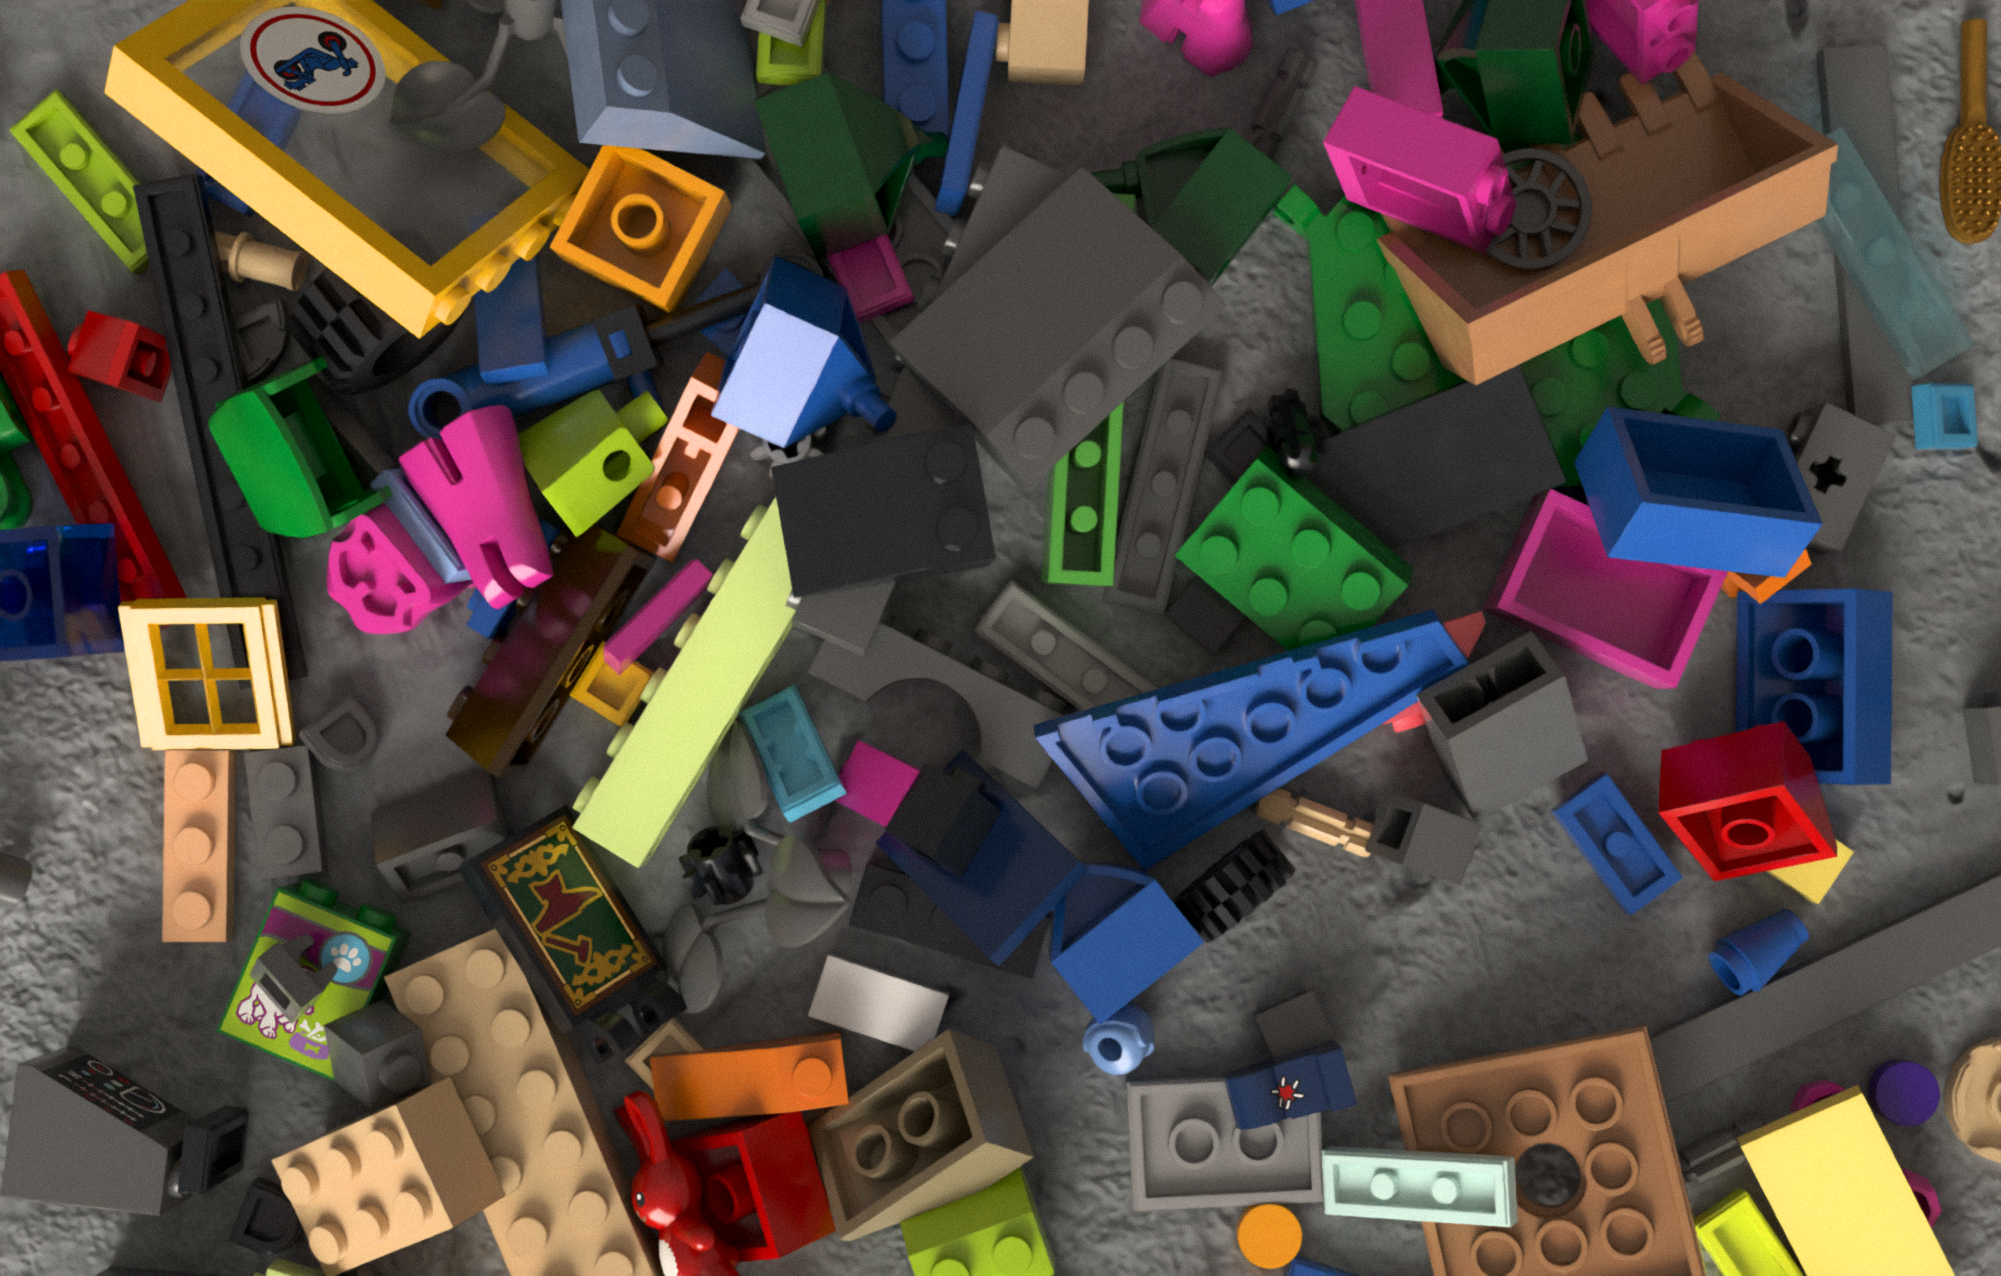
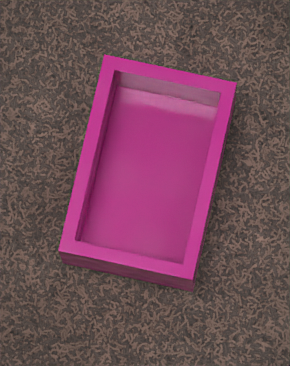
[1482,489,1728,689]

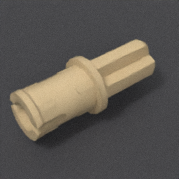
[214,230,308,291]

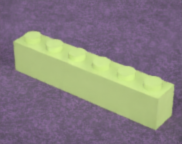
[572,497,796,868]

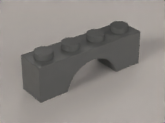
[808,610,1066,789]

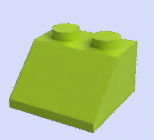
[900,1166,1055,1276]

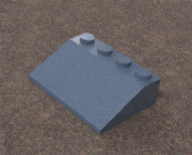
[560,0,766,159]

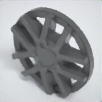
[1484,148,1592,272]

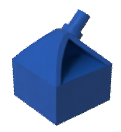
[711,255,897,448]
[1048,862,1204,1024]

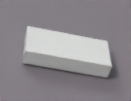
[808,953,949,1051]

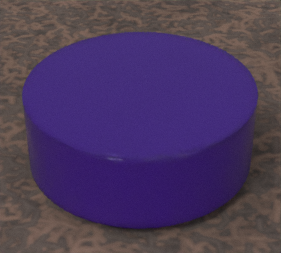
[1868,1059,1940,1126]

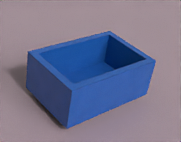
[1574,406,1823,578]

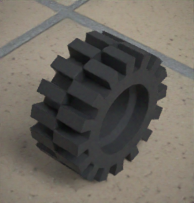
[1174,829,1296,943]

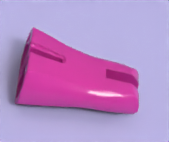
[1139,0,1253,77]
[398,405,554,610]

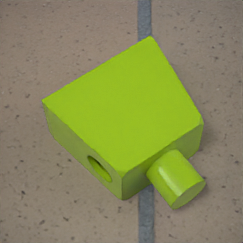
[518,390,670,537]

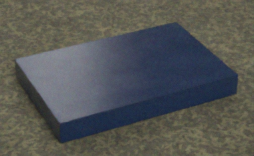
[875,750,1088,966]

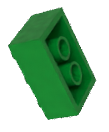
[1174,446,1414,651]

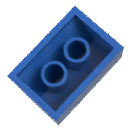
[1736,588,1893,785]

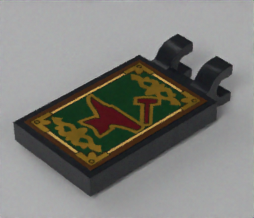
[458,805,687,1065]

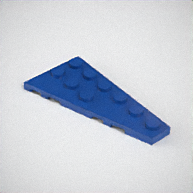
[1033,609,1470,871]

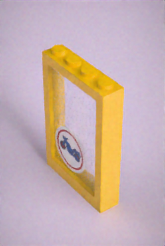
[104,0,590,339]

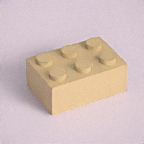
[271,1076,506,1276]

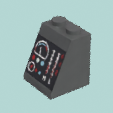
[1,1047,196,1216]

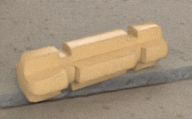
[1255,788,1374,857]

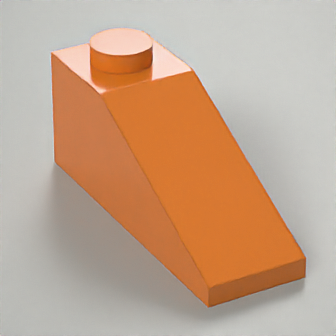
[616,351,740,563]
[650,1030,849,1121]

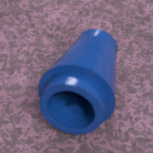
[1709,908,1809,995]

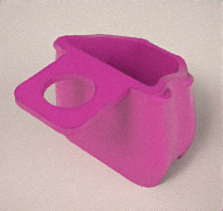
[326,503,476,634]

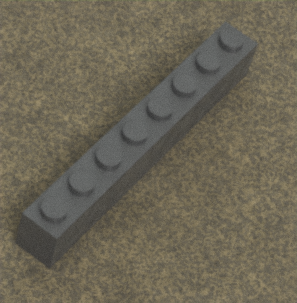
[785,146,1070,656]

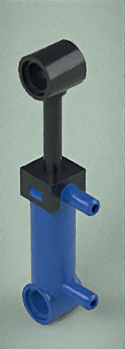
[408,250,826,439]

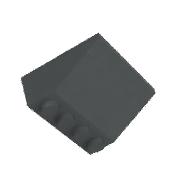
[888,166,1227,490]

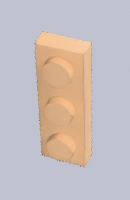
[162,750,236,942]

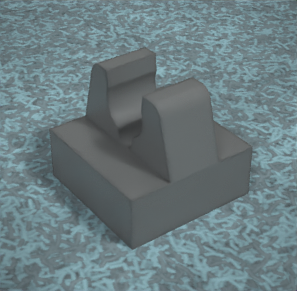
[249,935,337,1024]

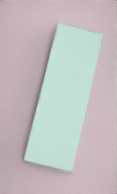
[1322,1146,1518,1227]

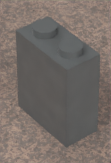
[1416,631,1588,823]

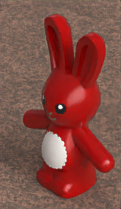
[613,1090,741,1276]

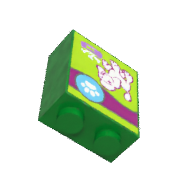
[216,878,411,1082]

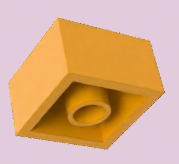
[550,145,733,315]

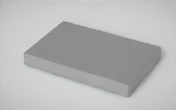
[1126,1074,1324,1211]

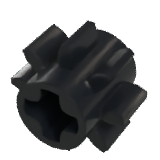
[679,826,763,905]

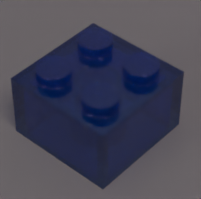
[0,523,125,661]

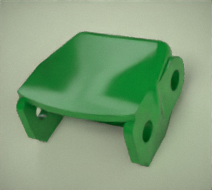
[208,356,393,538]

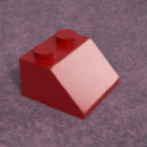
[1658,721,1837,882]
[670,1111,837,1262]

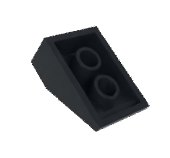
[771,424,996,599]

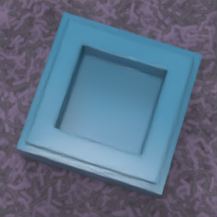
[1911,383,1978,449]

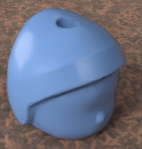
[1083,1002,1155,1075]

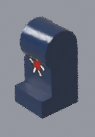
[1223,1040,1357,1130]

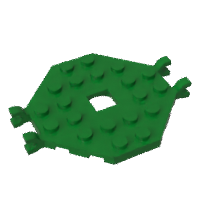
[1273,132,1721,489]

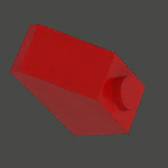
[67,310,172,403]

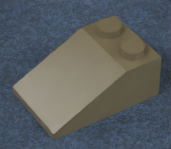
[808,1029,1034,1242]

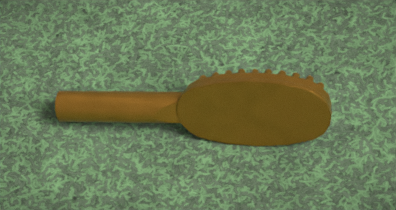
[1939,19,2001,245]

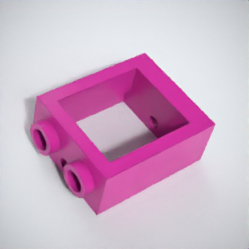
[1587,0,1699,85]
[1323,86,1516,254]

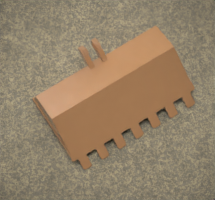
[1377,51,1838,386]

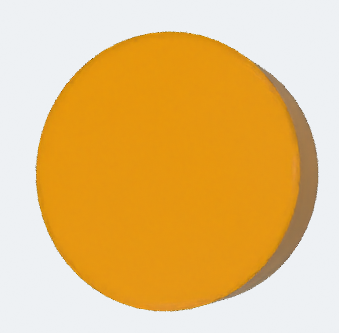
[1236,1204,1302,1269]

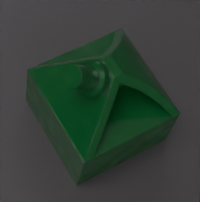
[1434,0,1595,144]
[754,72,948,260]
[1089,127,1292,287]

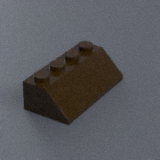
[445,522,657,778]

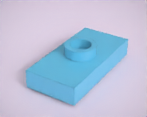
[738,684,847,823]

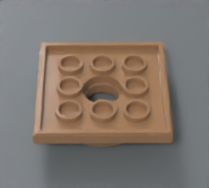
[1388,1024,1707,1276]

